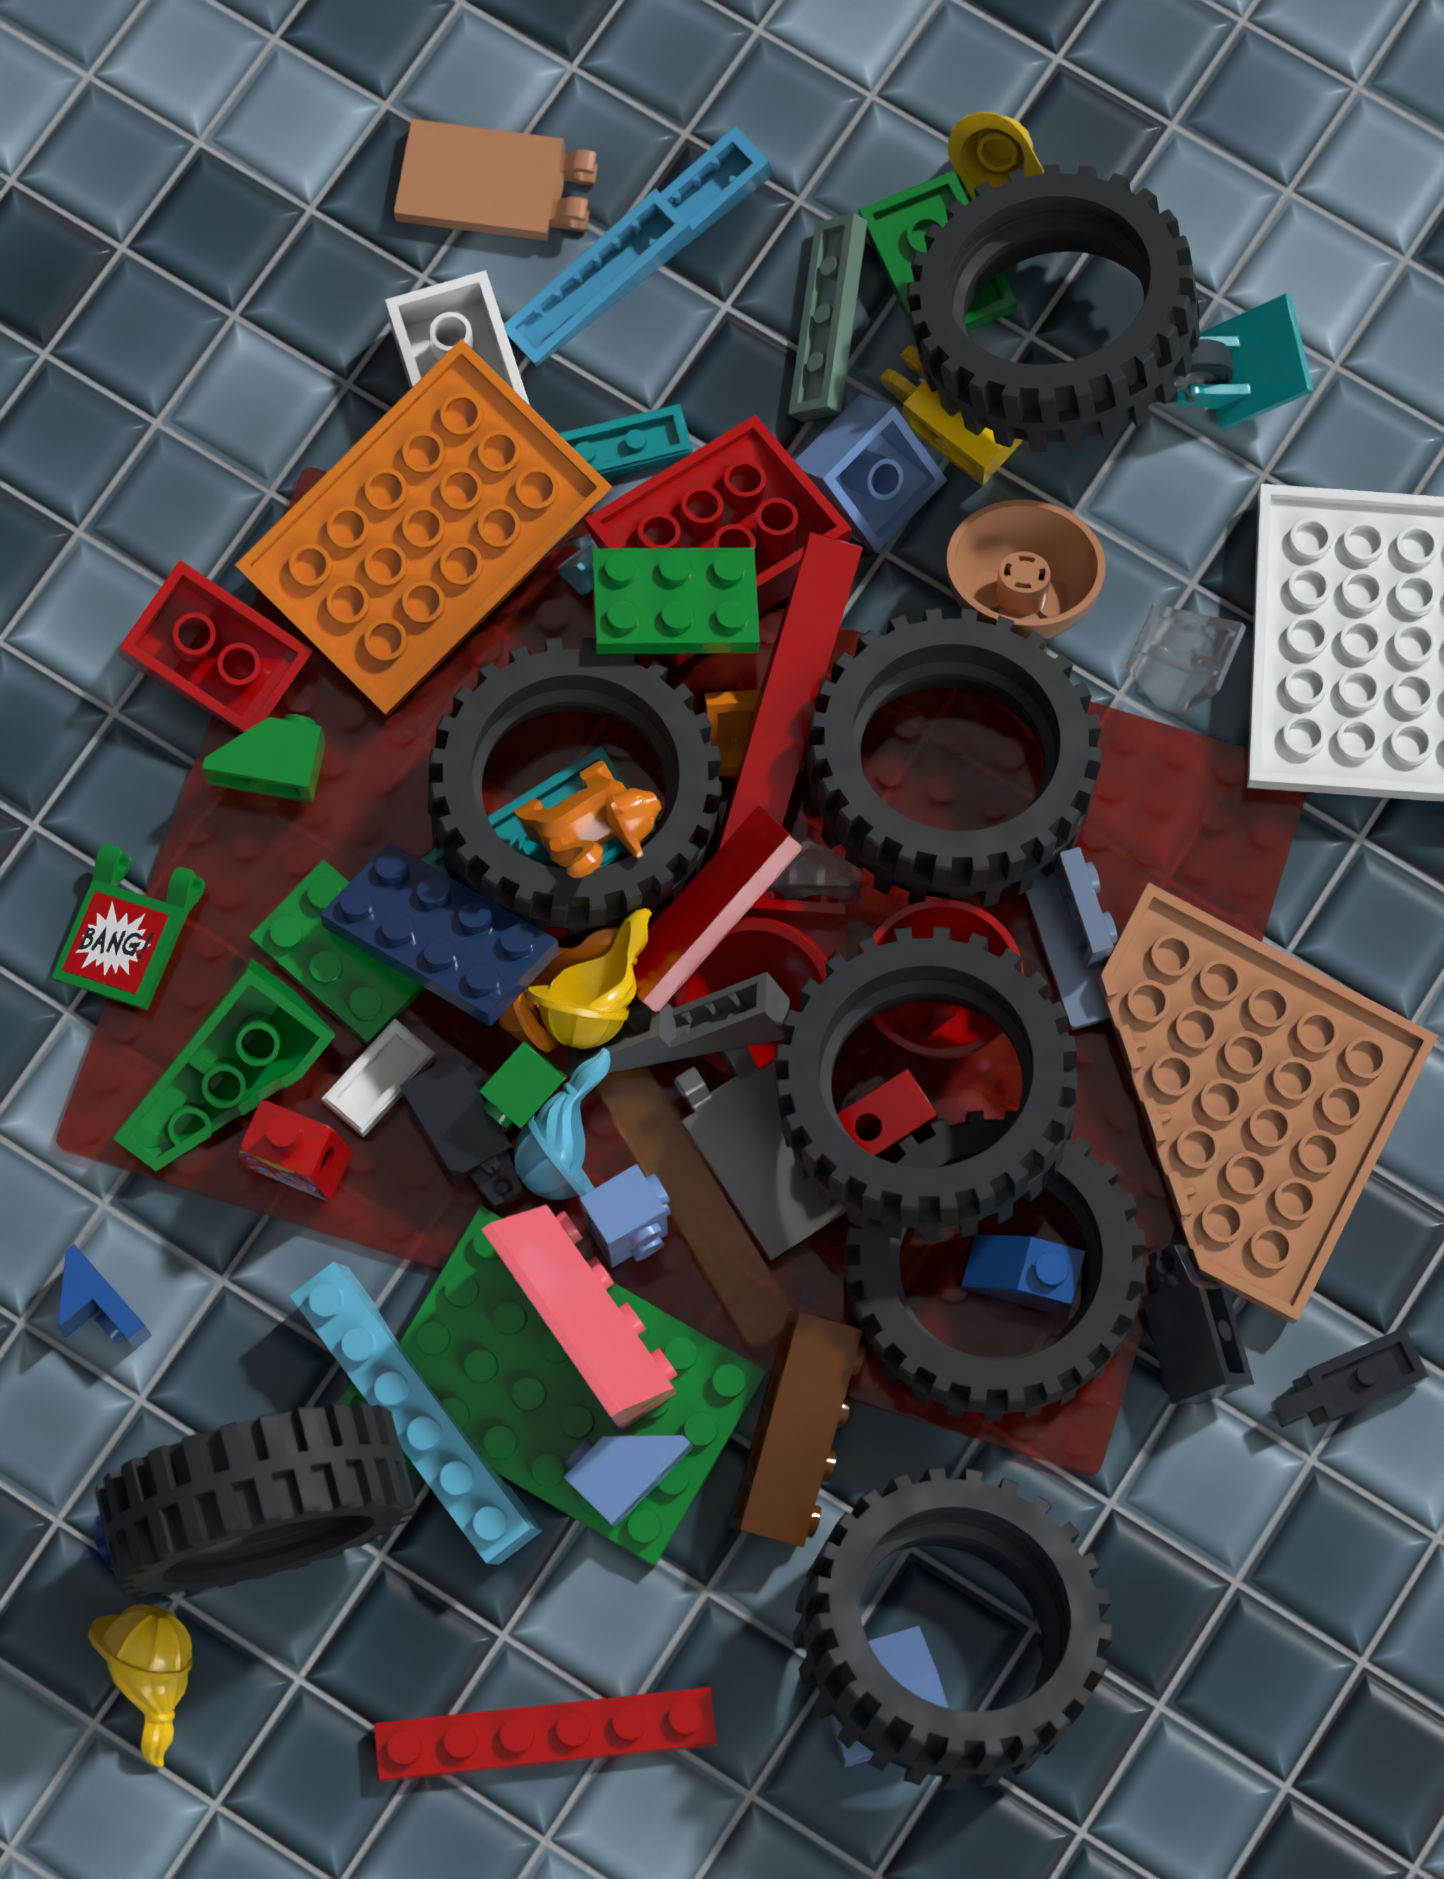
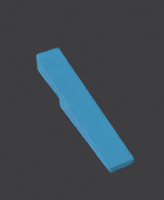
[504,126,774,367]

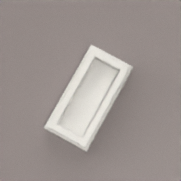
[322,1019,437,1138]

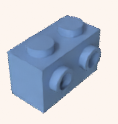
[579,1164,671,1268]

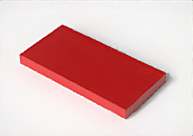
[633,805,802,1012]

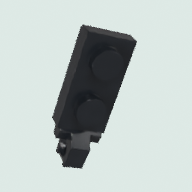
[1272,1327,1429,1428]

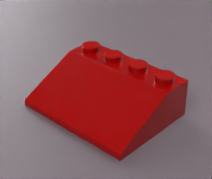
[584,414,852,666]

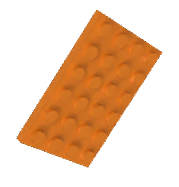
[235,339,613,717]

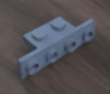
[1024,847,1117,1030]

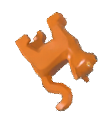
[513,760,662,878]

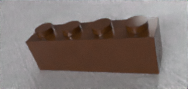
[728,1312,866,1548]

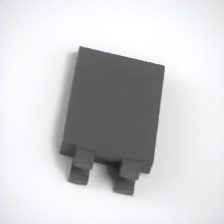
[673,1046,847,1262]

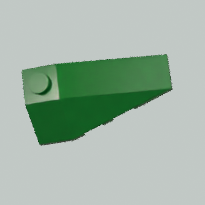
[112,957,335,1171]

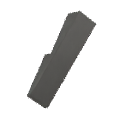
[565,972,790,1077]

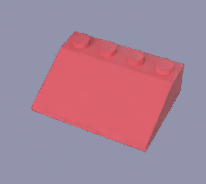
[481,1205,678,1431]

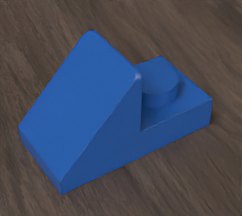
[58,1244,152,1350]

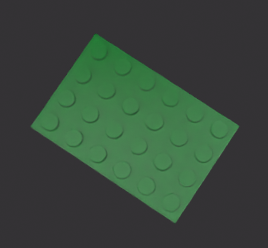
[399,1206,768,1566]

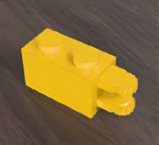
[879,345,1023,486]

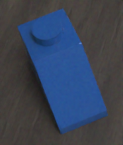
[961,1234,1085,1317]

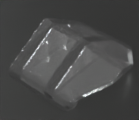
[1125,604,1246,714]
[766,841,862,902]

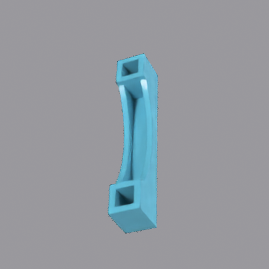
[290,1262,543,1565]

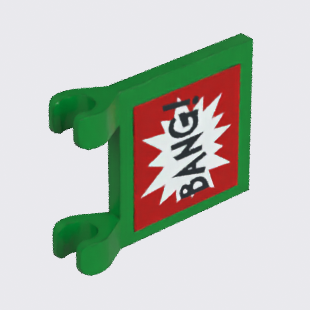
[51,844,205,1011]

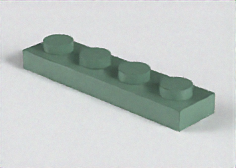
[788,213,868,422]

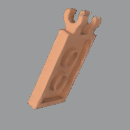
[394,119,598,241]

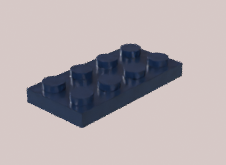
[320,842,560,1026]

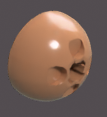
[947,500,1106,639]

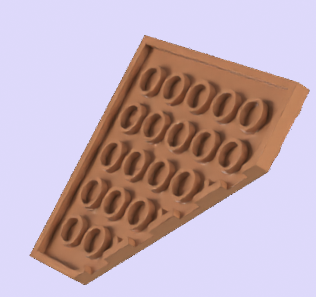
[1097,882,1438,1324]

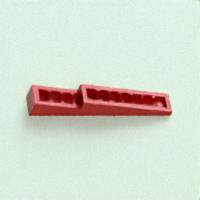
[716,531,862,850]

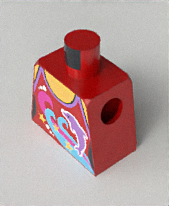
[235,1100,353,1203]

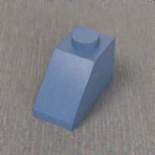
[564,1435,693,1528]

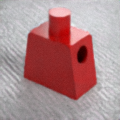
[838,1069,938,1161]

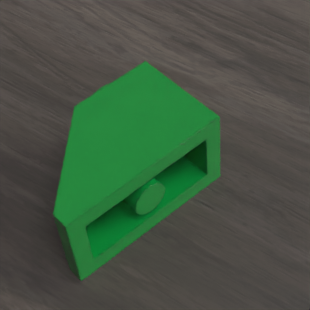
[202,714,326,803]
[479,1040,569,1129]

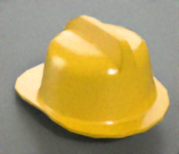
[948,112,1044,200]

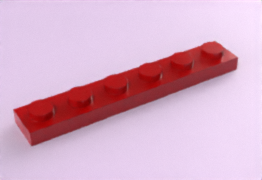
[374,1687,717,1782]

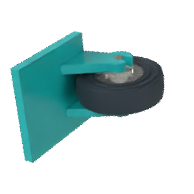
[1154,293,1314,431]

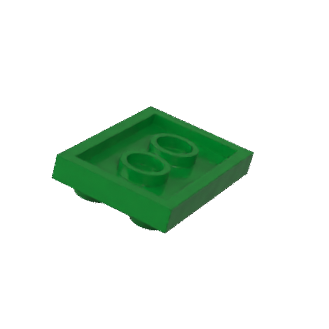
[859,171,1017,334]
[592,547,760,654]
[249,859,425,1047]

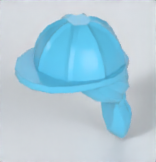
[514,1048,611,1200]

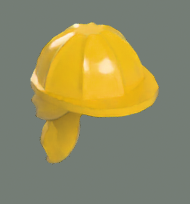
[526,908,652,1049]
[88,1604,193,1767]

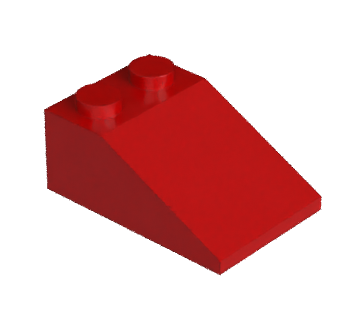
[118,560,314,733]

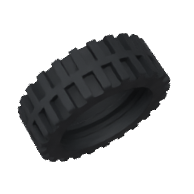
[907,164,1200,452]
[804,608,1103,907]
[428,637,722,942]
[774,926,1078,1242]
[844,1110,1146,1421]
[95,1402,417,1596]
[793,1467,1113,1790]

